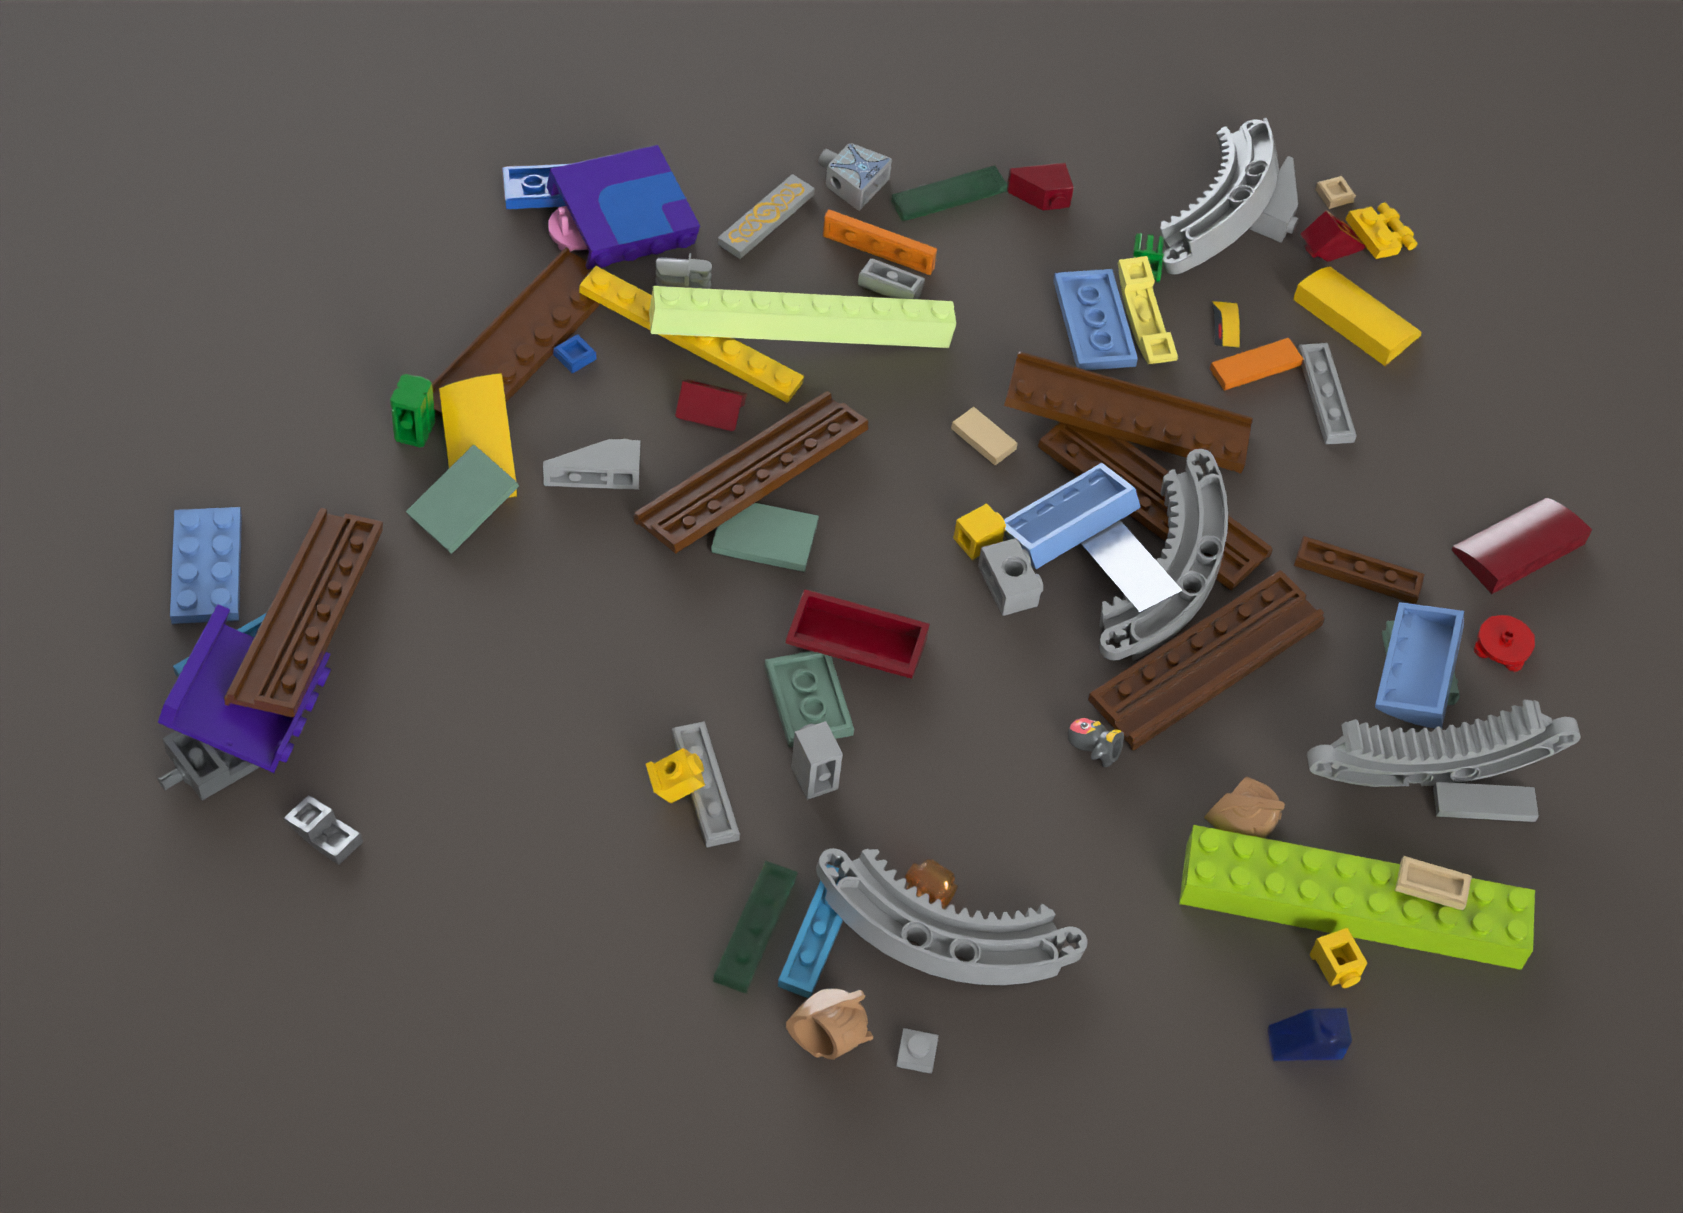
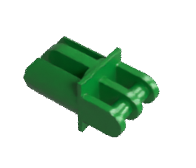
[1133,233,1164,283]

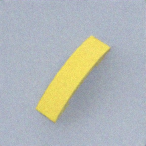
[1118,256,1178,365]

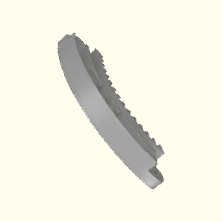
[1160,118,1279,274]
[1099,449,1228,661]
[1307,700,1581,787]
[816,848,1088,985]

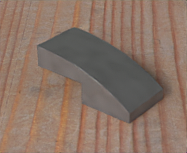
[284,795,363,865]

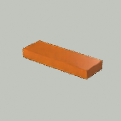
[1210,338,1303,391]

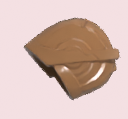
[1204,777,1285,838]
[786,989,873,1060]

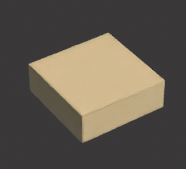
[1315,176,1356,209]

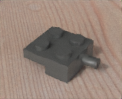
[158,731,260,801]

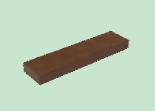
[1294,536,1425,604]

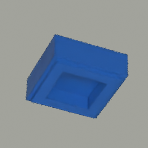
[553,334,596,374]

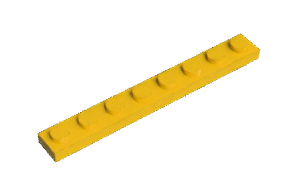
[579,266,804,403]

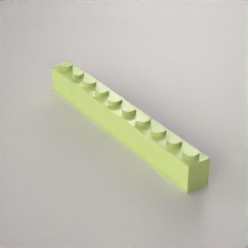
[649,286,956,348]

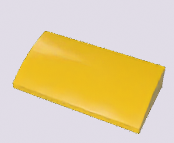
[1293,266,1422,366]
[439,373,517,498]

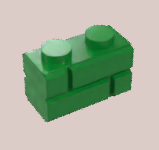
[390,374,435,448]

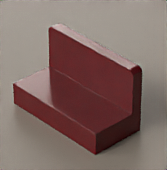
[675,379,747,431]

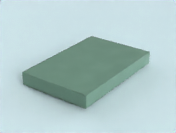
[406,445,519,554]
[711,503,819,572]
[764,651,854,748]

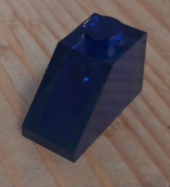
[1267,1008,1352,1061]

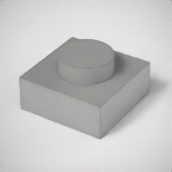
[896,1028,939,1074]

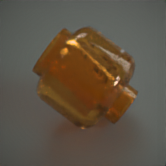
[905,859,958,909]

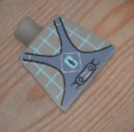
[818,143,892,211]

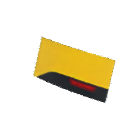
[1213,301,1240,348]

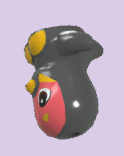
[1068,718,1124,767]

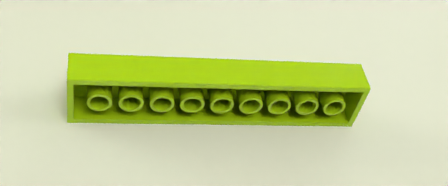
[1179,825,1535,970]

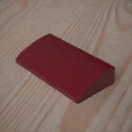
[1451,498,1592,594]
[785,589,930,679]

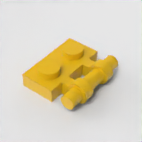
[1345,203,1418,259]

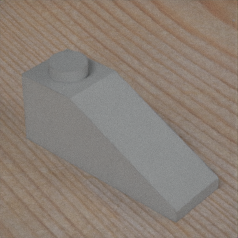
[1250,156,1299,243]
[543,439,640,490]

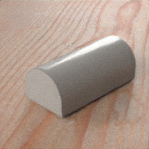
[858,258,925,299]

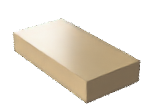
[951,407,1018,465]
[1395,856,1472,910]

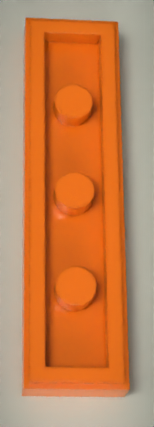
[823,209,937,275]

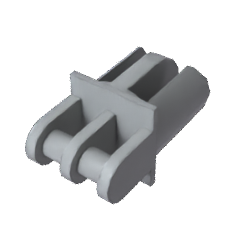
[655,253,712,289]

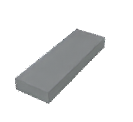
[1433,782,1539,822]

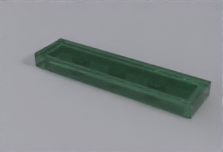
[891,165,1007,221]
[713,860,798,994]

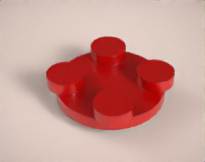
[1474,615,1535,672]

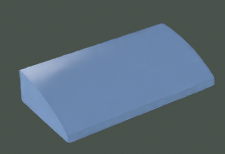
[1004,463,1141,569]
[1375,602,1464,729]

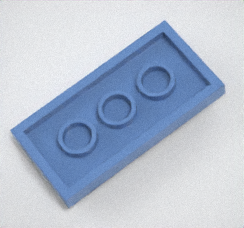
[1053,269,1138,370]
[170,507,242,624]

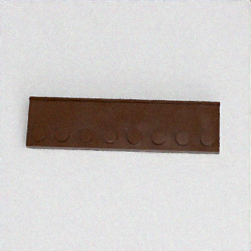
[432,247,600,421]
[1004,352,1253,473]
[633,391,869,554]
[1038,422,1273,591]
[224,508,383,718]
[1088,570,1325,751]

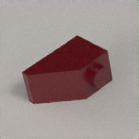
[1006,163,1074,211]
[1300,210,1366,262]

